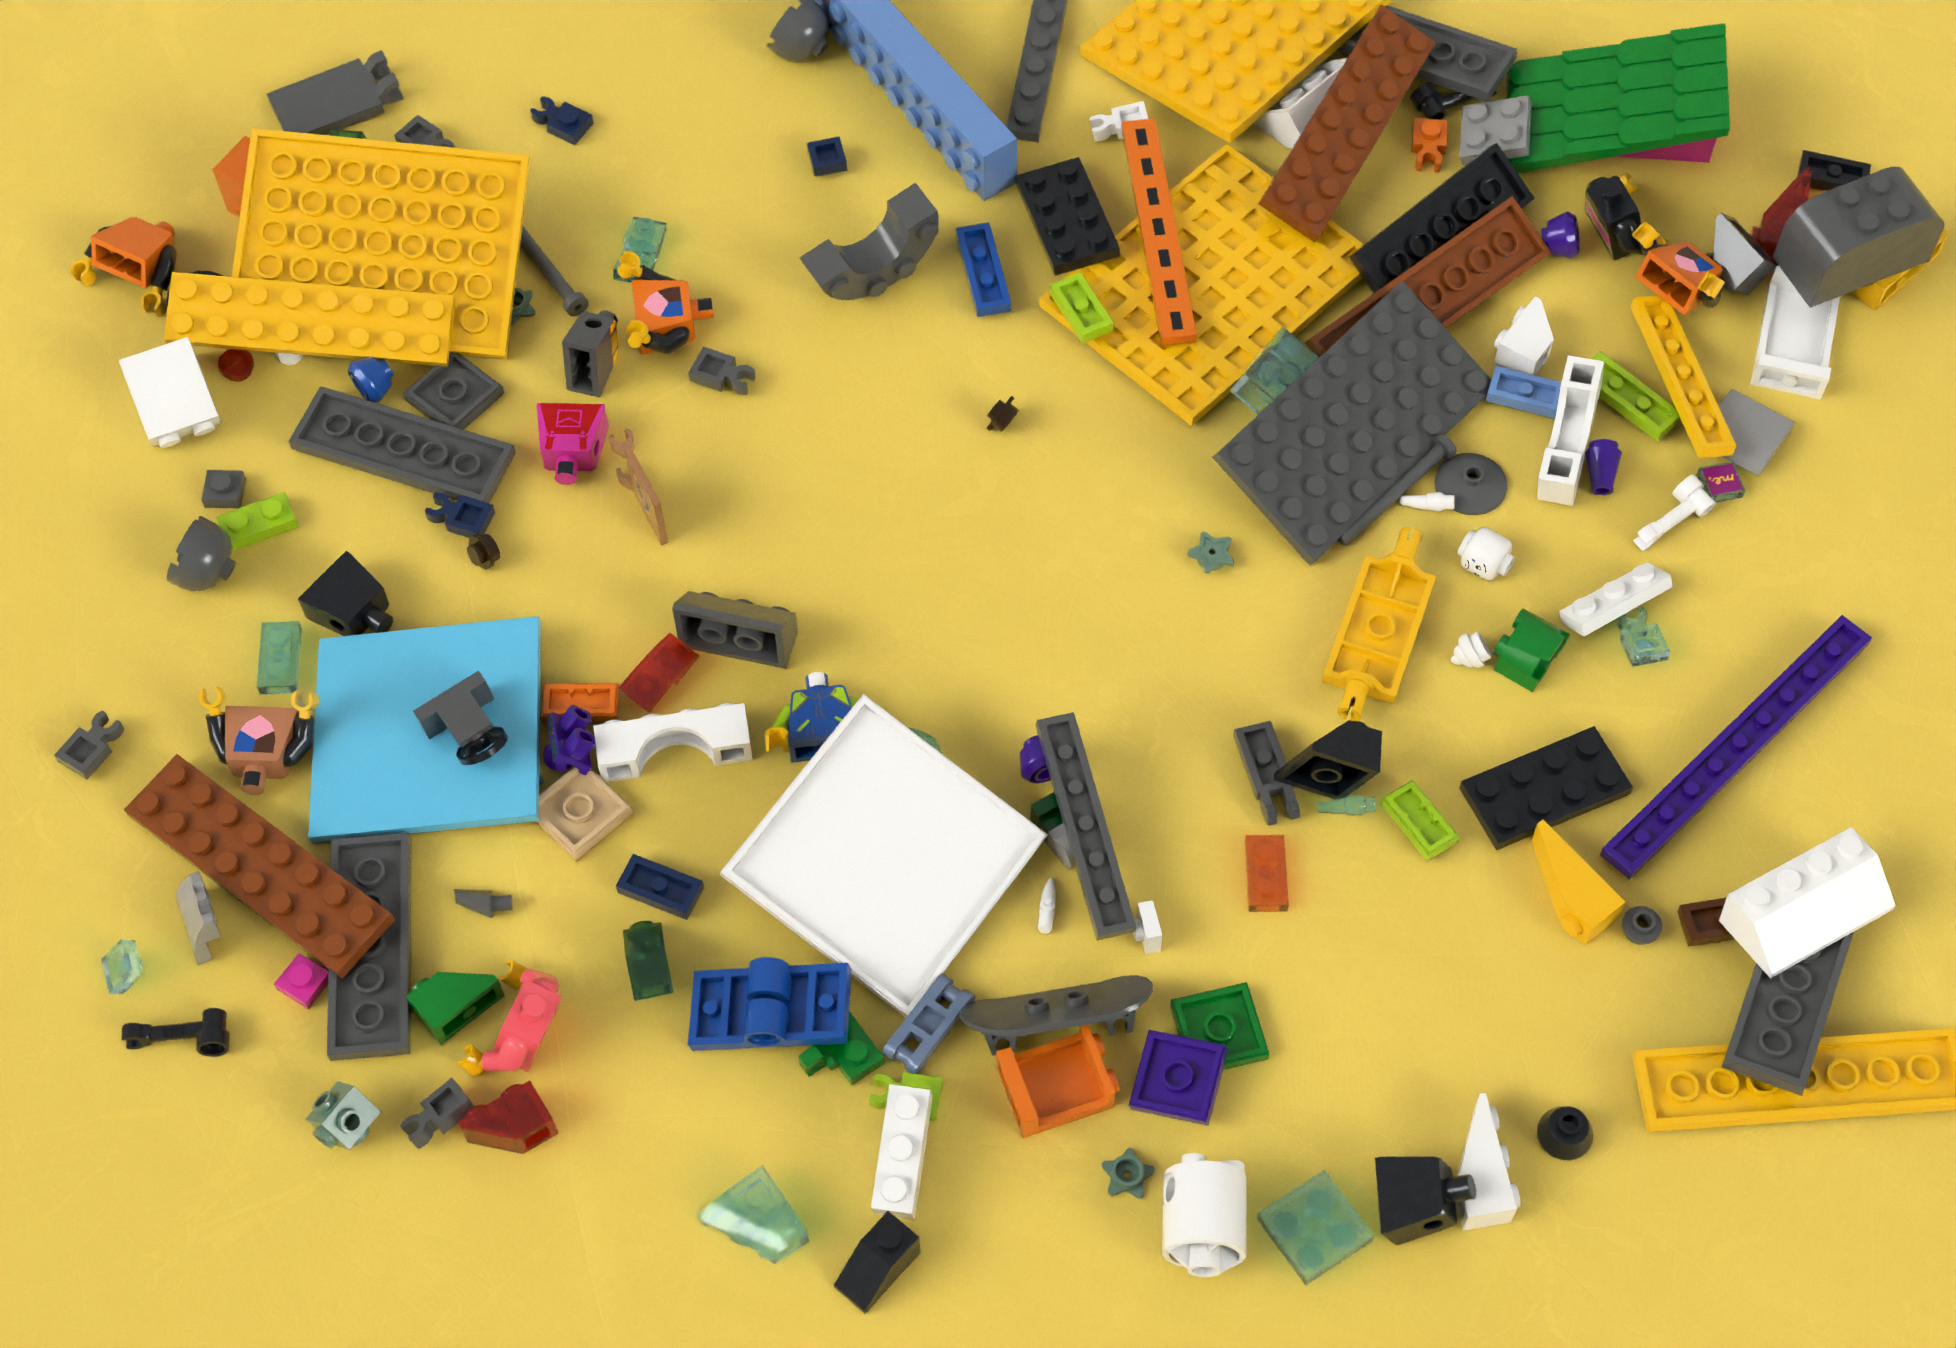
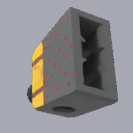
[562,310,618,398]

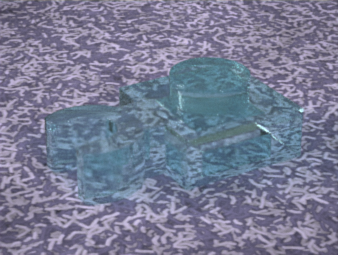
[1617,606,1670,667]

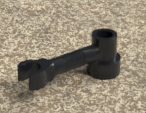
[1410,83,1497,120]
[121,1008,230,1057]

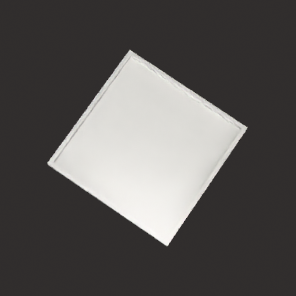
[720,694,1048,1018]

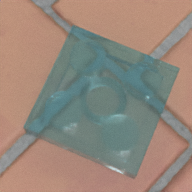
[1256,1170,1374,1286]

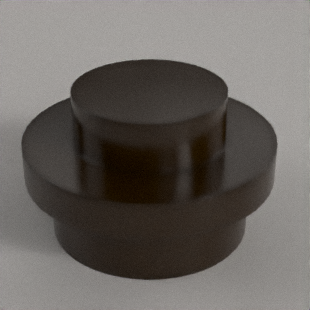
[467,534,500,570]

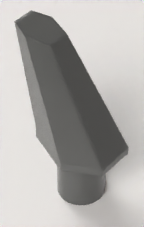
[454,889,513,918]

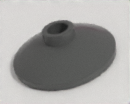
[1435,453,1507,515]

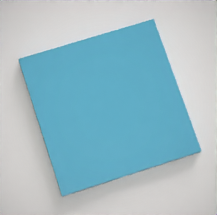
[308,616,541,844]

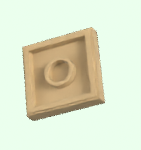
[535,766,633,861]

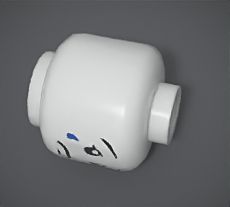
[1457,527,1515,581]

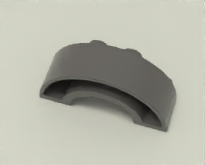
[800,183,939,300]

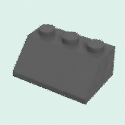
[672,591,798,669]

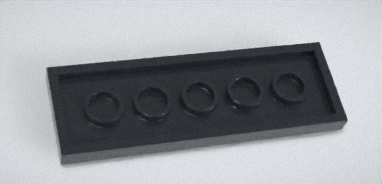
[1348,142,1535,293]

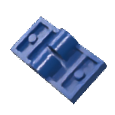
[688,957,852,1051]

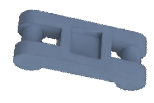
[882,974,976,1074]

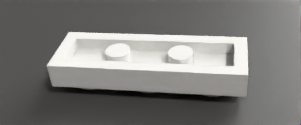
[1559,562,1673,637]

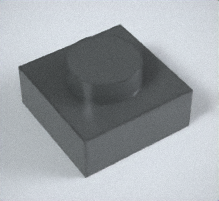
[201,470,246,509]

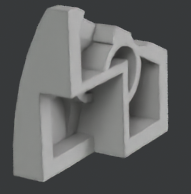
[176,872,221,965]

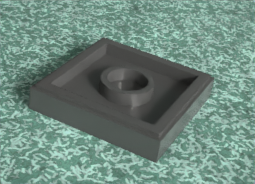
[403,352,504,430]

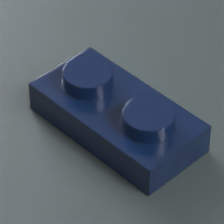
[616,854,704,920]

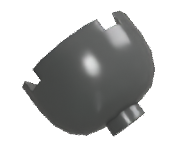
[767,0,829,63]
[166,516,236,591]

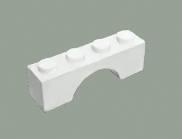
[1537,355,1604,506]
[593,703,753,782]

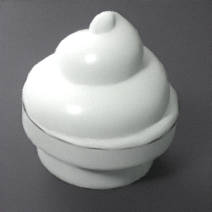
[1451,631,1492,668]

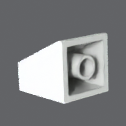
[118,337,221,448]

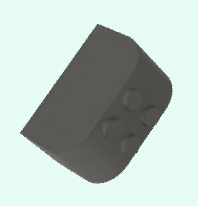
[1773,167,1944,308]

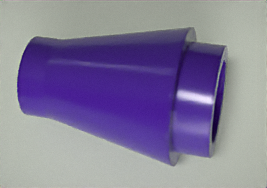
[1585,439,1622,495]

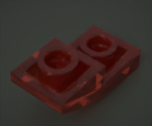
[618,633,699,713]

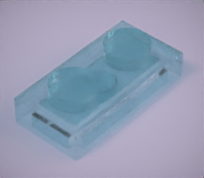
[257,621,302,694]

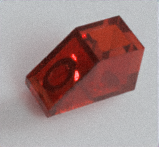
[458,1080,559,1154]

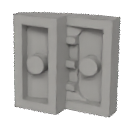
[1718,389,1795,476]

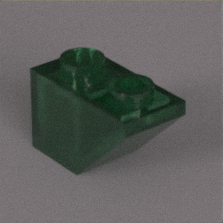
[623,921,674,1001]

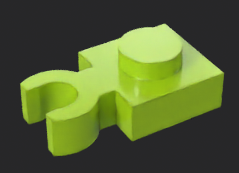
[869,1072,943,1121]

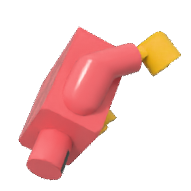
[456,959,562,1076]

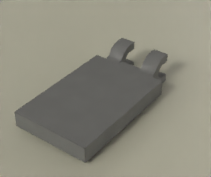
[267,50,403,135]

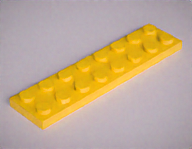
[164,272,455,367]
[1632,1028,1956,1132]

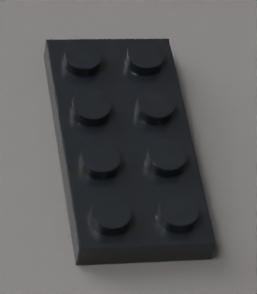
[1015,157,1121,276]
[1459,726,1633,850]

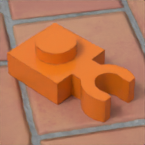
[1411,118,1447,173]

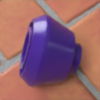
[1541,212,1580,259]
[1020,735,1051,784]

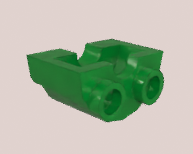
[1493,608,1570,692]

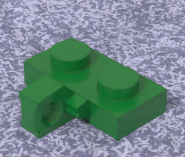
[798,1011,885,1085]

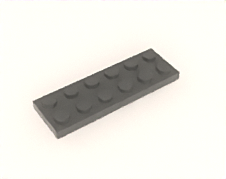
[1337,5,1517,102]
[289,386,516,503]
[327,833,411,1061]
[1721,932,1853,1096]

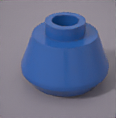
[348,357,394,403]

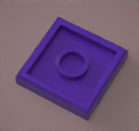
[1129,1030,1228,1126]

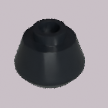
[1537,1106,1593,1160]

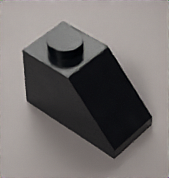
[834,1211,920,1314]

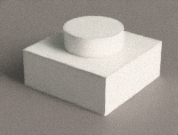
[1133,900,1162,955]

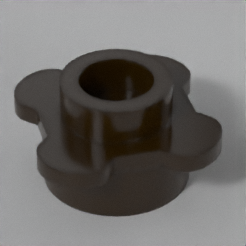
[986,396,1019,432]

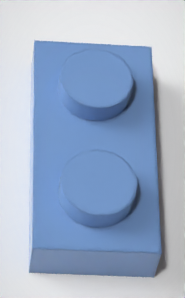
[1486,366,1561,419]

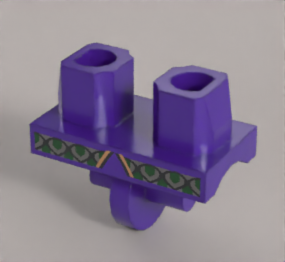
[543,705,596,776]

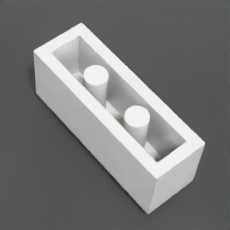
[871,1084,933,1220]

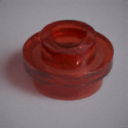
[218,349,254,382]

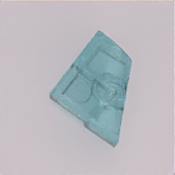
[698,1165,809,1264]

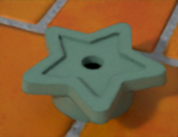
[511,288,535,325]
[1187,532,1234,574]
[1102,1148,1155,1199]

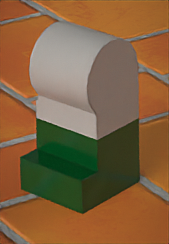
[1030,792,1075,869]

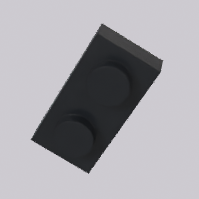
[1795,150,1871,191]

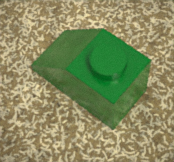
[406,972,505,1045]

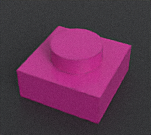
[274,953,329,1009]

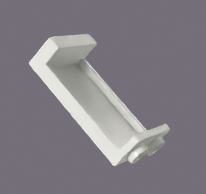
[1750,266,1840,400]

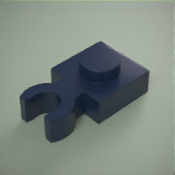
[530,96,594,145]
[425,492,495,538]

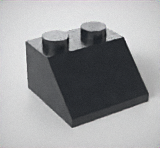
[1274,720,1382,801]

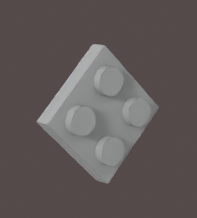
[1459,95,1532,166]

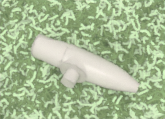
[1037,878,1056,934]

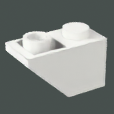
[1494,296,1554,376]

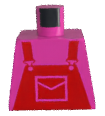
[537,403,609,485]

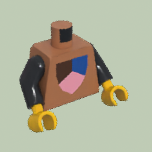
[198,687,320,795]

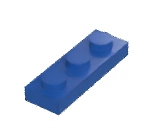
[956,222,1011,317]

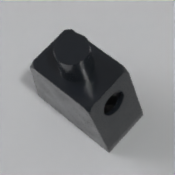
[298,551,393,636]
[1375,1157,1476,1245]

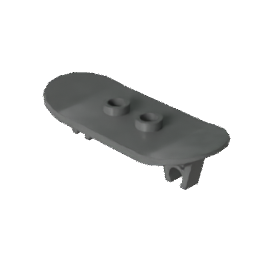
[959,975,1153,1056]

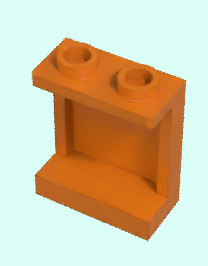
[996,1025,1119,1138]

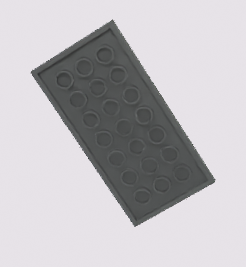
[1212,281,1491,565]

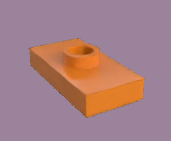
[541,683,620,723]

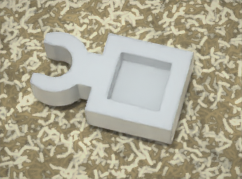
[1089,101,1148,141]

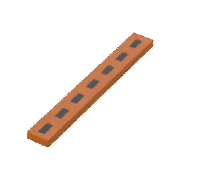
[1121,118,1197,346]

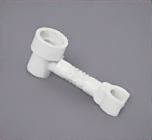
[1633,474,1716,551]

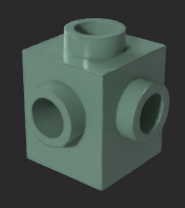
[306,1081,381,1150]

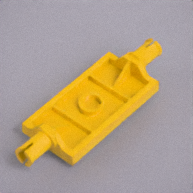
[1322,527,1436,721]

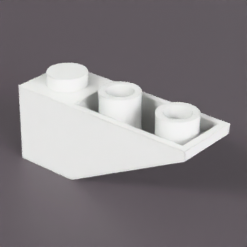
[1456,1093,1520,1231]

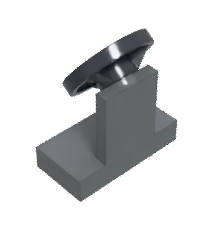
[413,671,508,765]

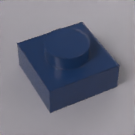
[807,136,847,177]

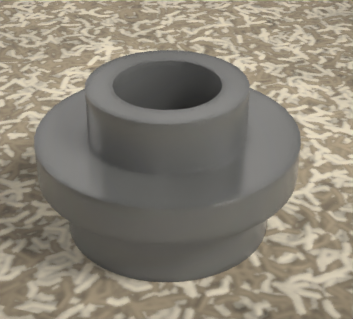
[1622,906,1662,945]

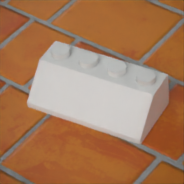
[1719,827,1895,978]

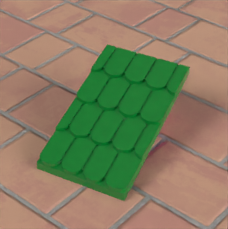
[1507,23,1730,173]

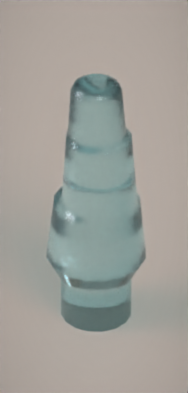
[1317,794,1376,816]

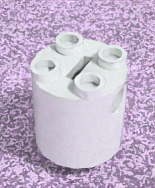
[1162,1153,1247,1277]

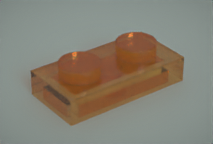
[1244,835,1289,912]

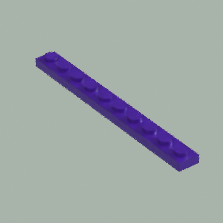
[1600,615,1872,880]

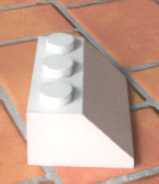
[1254,58,1347,148]

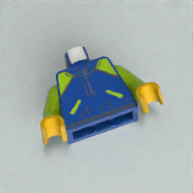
[765,672,858,763]

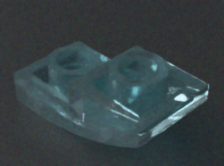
[613,217,667,283]

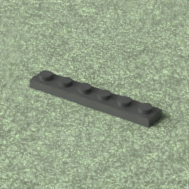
[1007,0,1068,142]
[1035,712,1137,941]

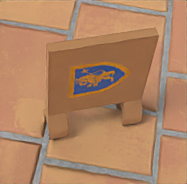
[609,429,668,545]

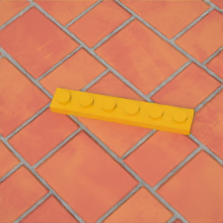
[1631,295,1736,458]

